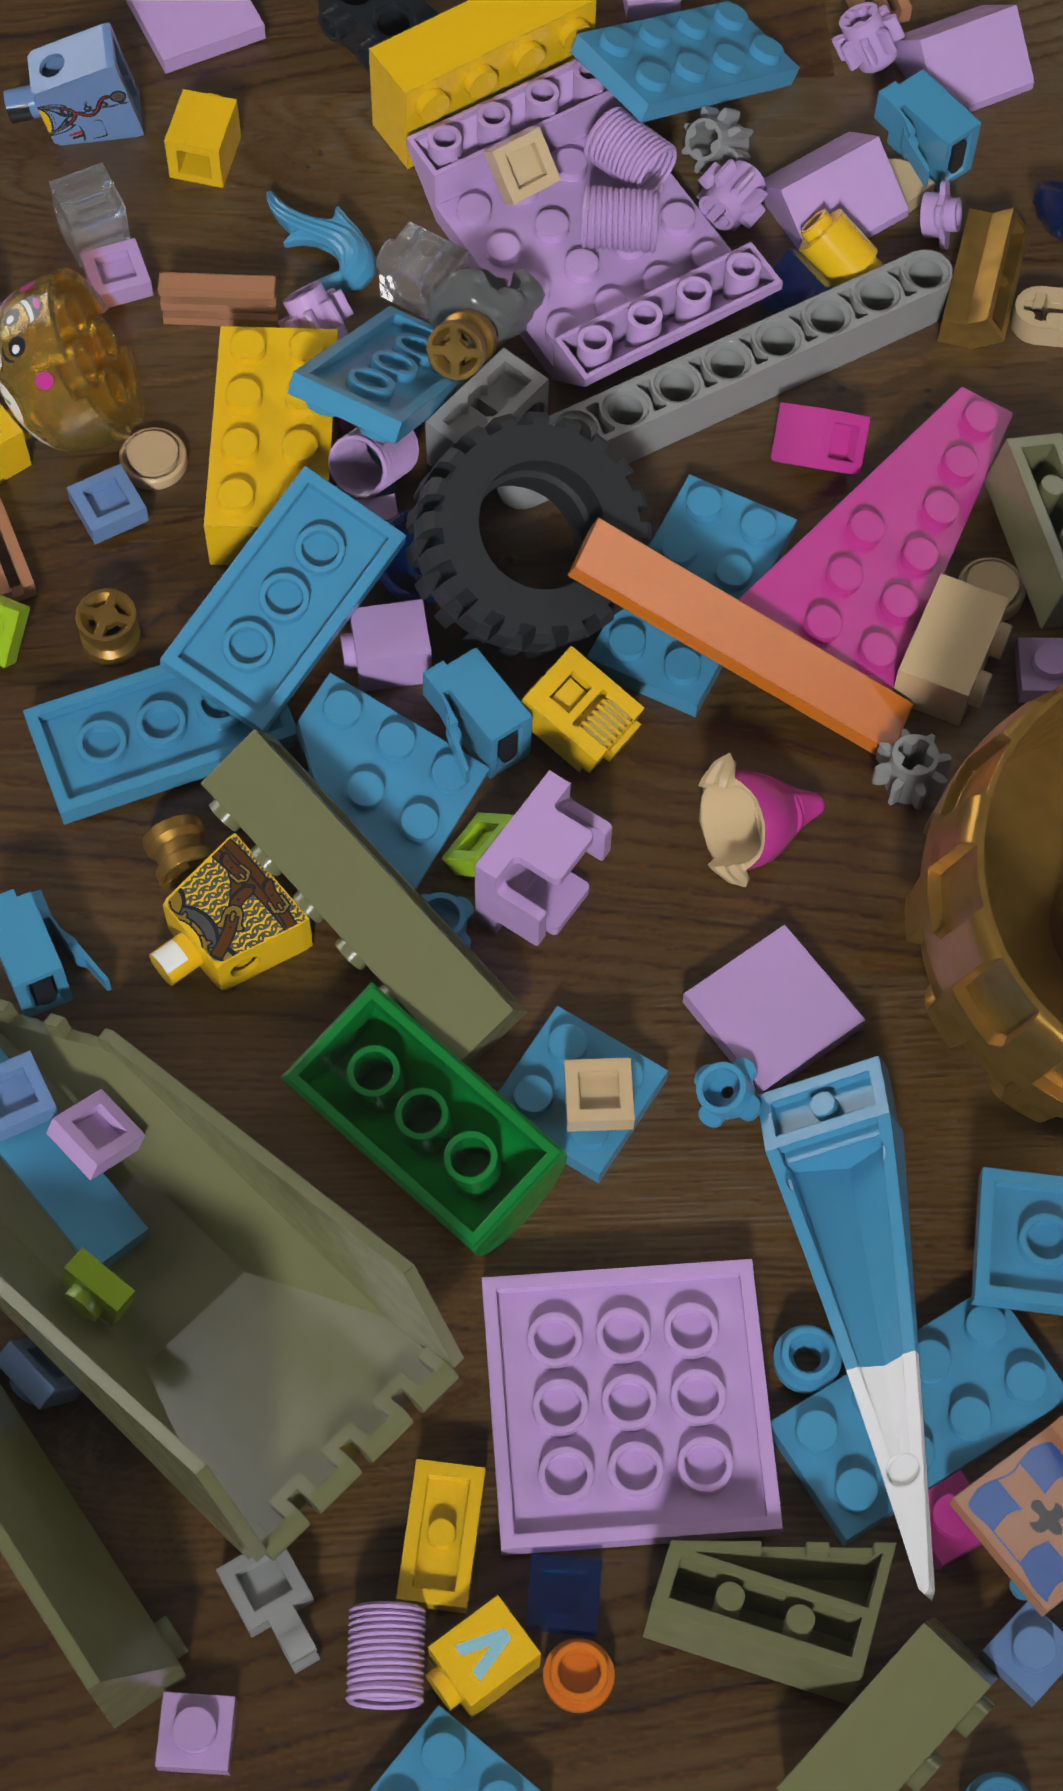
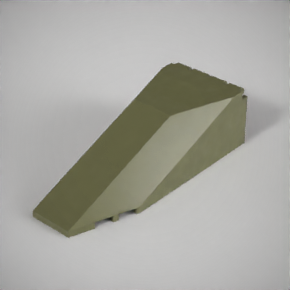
[0,999,464,1562]

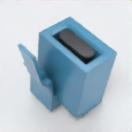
[874,69,982,191]
[423,647,533,784]
[0,889,112,1017]

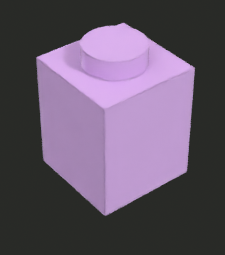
[340,599,432,692]

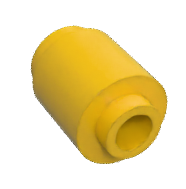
[799,209,883,288]

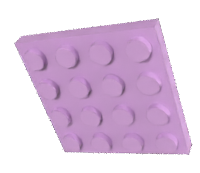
[482,1259,783,1556]

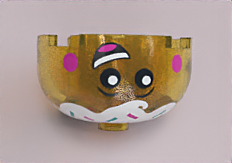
[0,267,144,453]

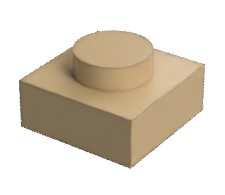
[483,126,561,205]
[564,1058,635,1132]

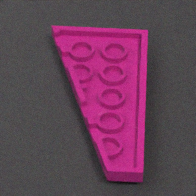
[738,387,1014,691]

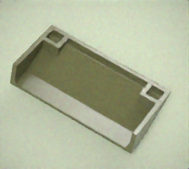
[0,1384,189,1729]

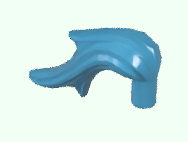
[266,190,377,294]

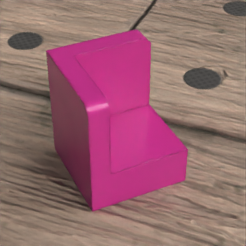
[771,402,871,476]

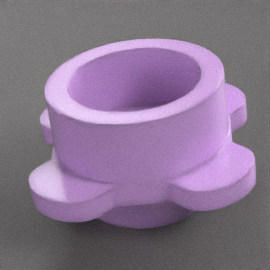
[920,180,962,250]

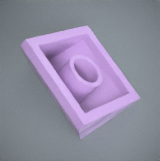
[894,5,1034,112]
[763,131,909,269]

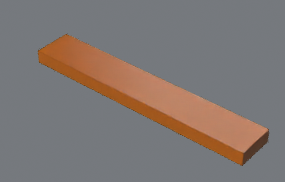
[567,518,913,756]

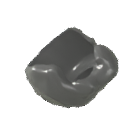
[428,268,545,351]

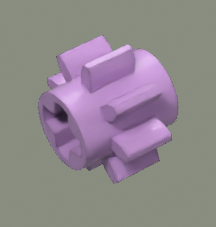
[832,2,905,73]
[697,159,768,232]
[277,281,354,340]

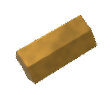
[937,208,1030,349]

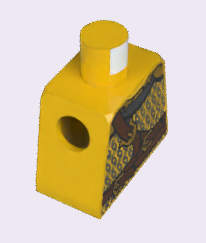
[149,833,313,990]

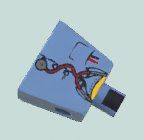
[4,22,145,146]

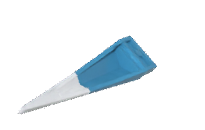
[756,1056,935,1600]

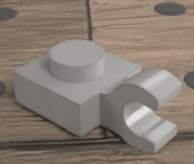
[216,1548,320,1674]

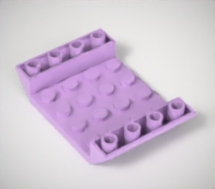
[406,59,783,387]

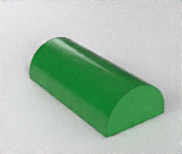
[280,983,567,1256]

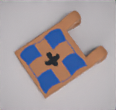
[949,1415,1063,1617]

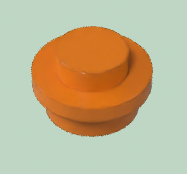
[543,1638,615,1713]

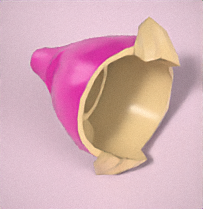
[698,753,825,887]

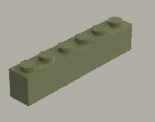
[201,729,528,1065]

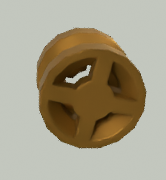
[426,309,498,380]
[75,588,142,666]
[142,814,214,892]

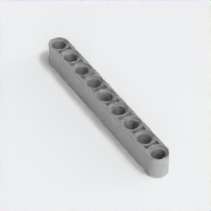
[495,249,953,509]

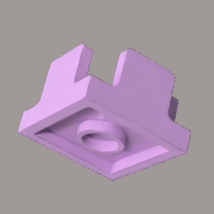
[475,770,612,946]

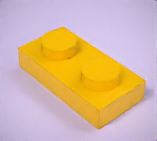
[396,1459,486,1614]

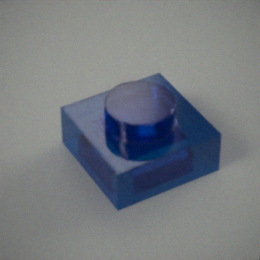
[760,249,834,314]
[525,1553,602,1637]

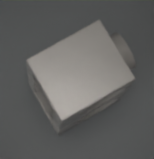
[425,347,549,466]

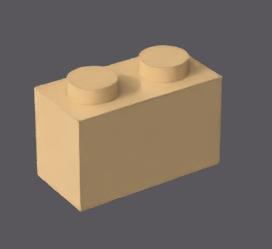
[893,573,1013,726]

